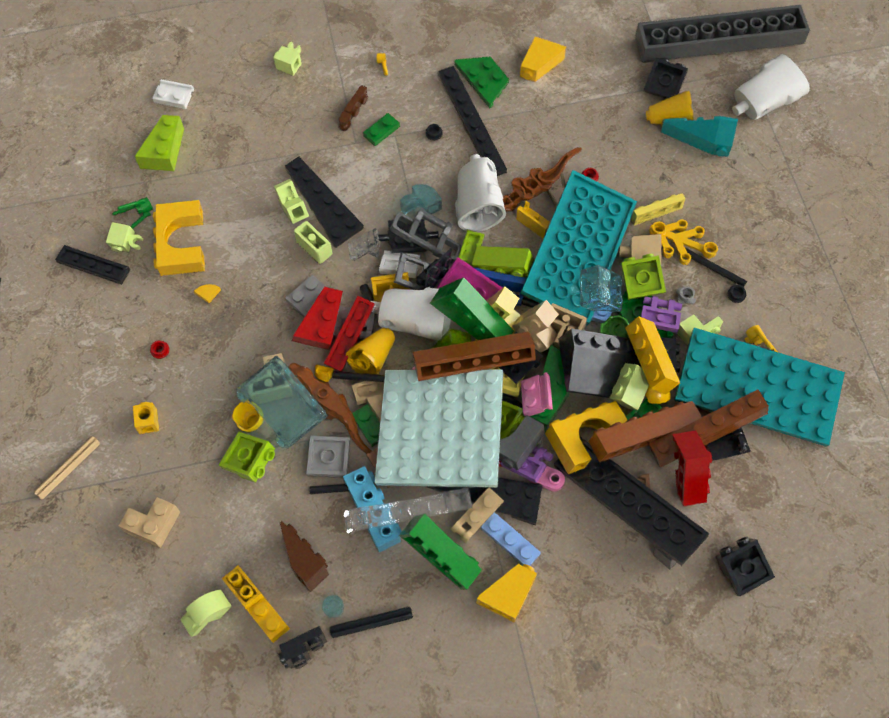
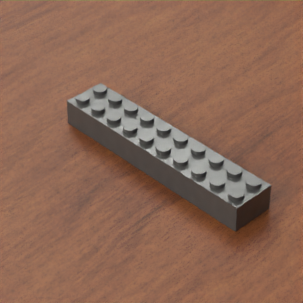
[635,5,810,62]

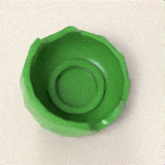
[600,315,630,338]

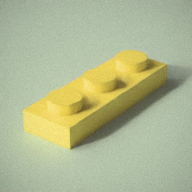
[631,193,686,225]

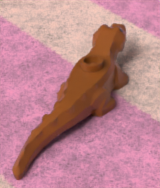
[503,147,582,212]
[288,363,372,454]

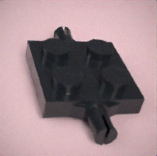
[377,219,439,253]

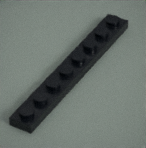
[438,66,507,176]

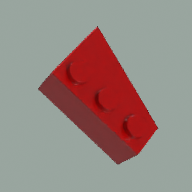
[291,286,343,350]
[672,430,712,506]

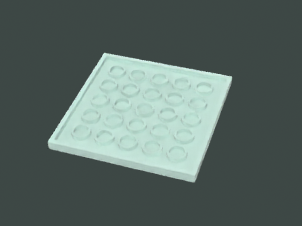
[375,369,503,487]

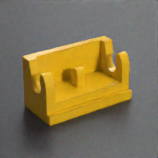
[516,201,551,238]
[371,272,411,302]

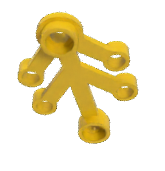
[649,219,718,265]

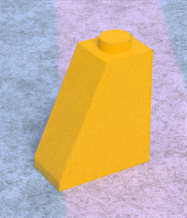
[520,37,566,82]
[477,564,537,623]

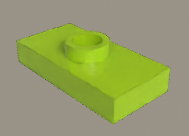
[458,230,485,267]

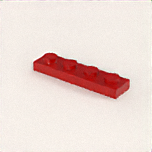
[324,296,375,372]

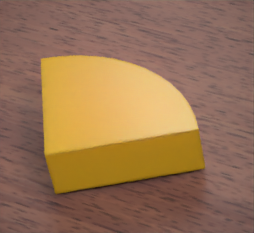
[194,284,221,303]
[314,365,334,382]

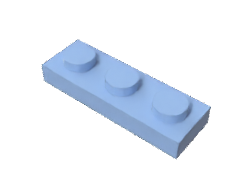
[481,512,541,566]

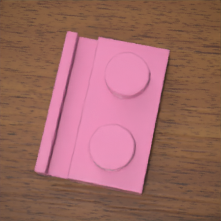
[521,372,553,416]

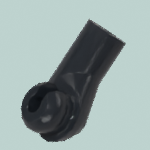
[359,284,374,301]

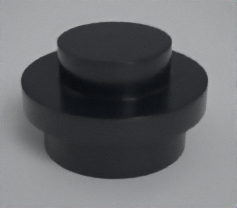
[426,124,443,141]
[727,285,747,303]

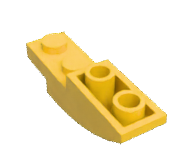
[221,565,290,643]

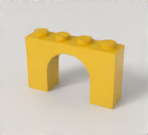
[153,200,205,276]
[545,401,627,474]

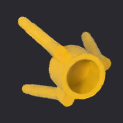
[744,325,778,352]

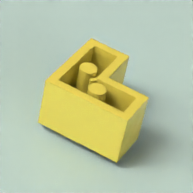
[487,287,521,334]

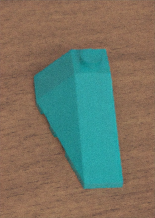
[661,116,738,157]

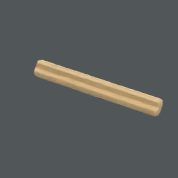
[34,436,100,499]

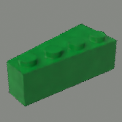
[430,277,514,340]
[530,345,570,433]
[399,514,482,590]

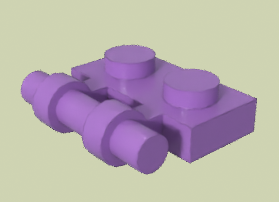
[641,296,682,333]
[501,447,553,483]

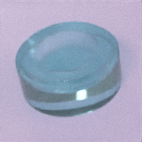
[322,595,344,618]

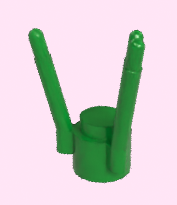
[112,197,153,229]

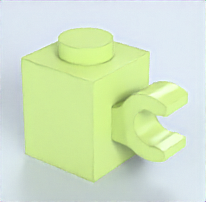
[273,42,301,76]
[106,222,143,253]

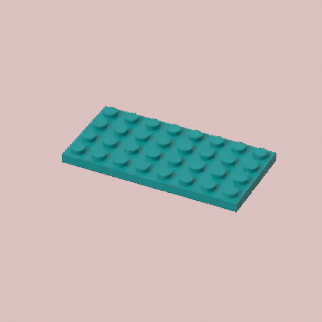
[520,170,637,325]
[674,327,845,447]

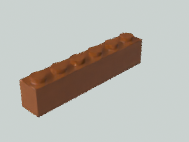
[413,331,536,381]
[649,390,769,468]
[588,401,702,462]

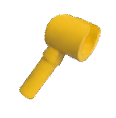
[377,53,388,76]

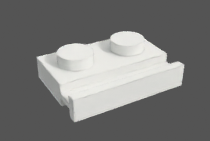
[152,79,194,109]
[379,250,420,278]

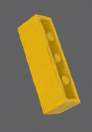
[625,316,680,394]

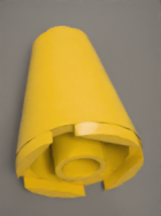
[645,91,694,124]
[346,328,395,374]

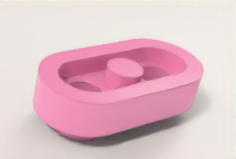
[529,466,565,491]

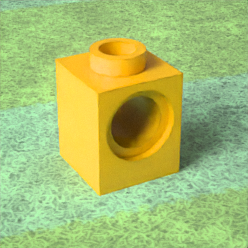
[133,402,159,434]

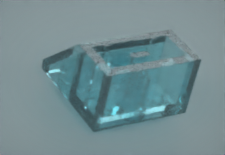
[580,265,623,312]

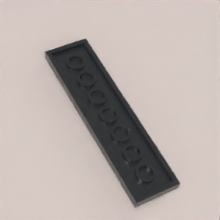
[554,437,709,566]

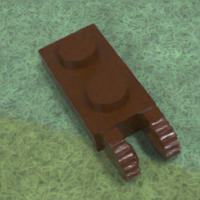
[339,85,368,131]

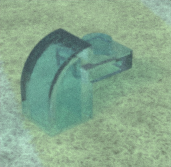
[400,184,442,215]

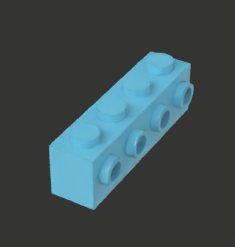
[343,466,402,552]

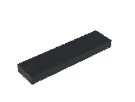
[55,245,130,285]

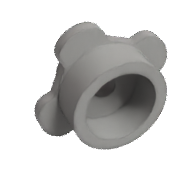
[676,286,696,305]

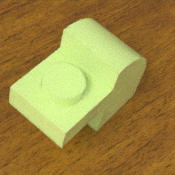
[274,179,309,224]
[677,315,723,345]
[180,589,231,637]

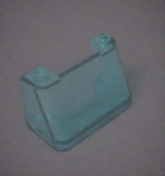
[236,356,328,449]

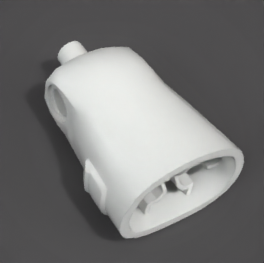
[732,54,810,120]
[455,154,506,232]
[371,287,451,342]

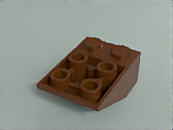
[280,521,329,592]

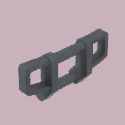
[390,207,462,264]

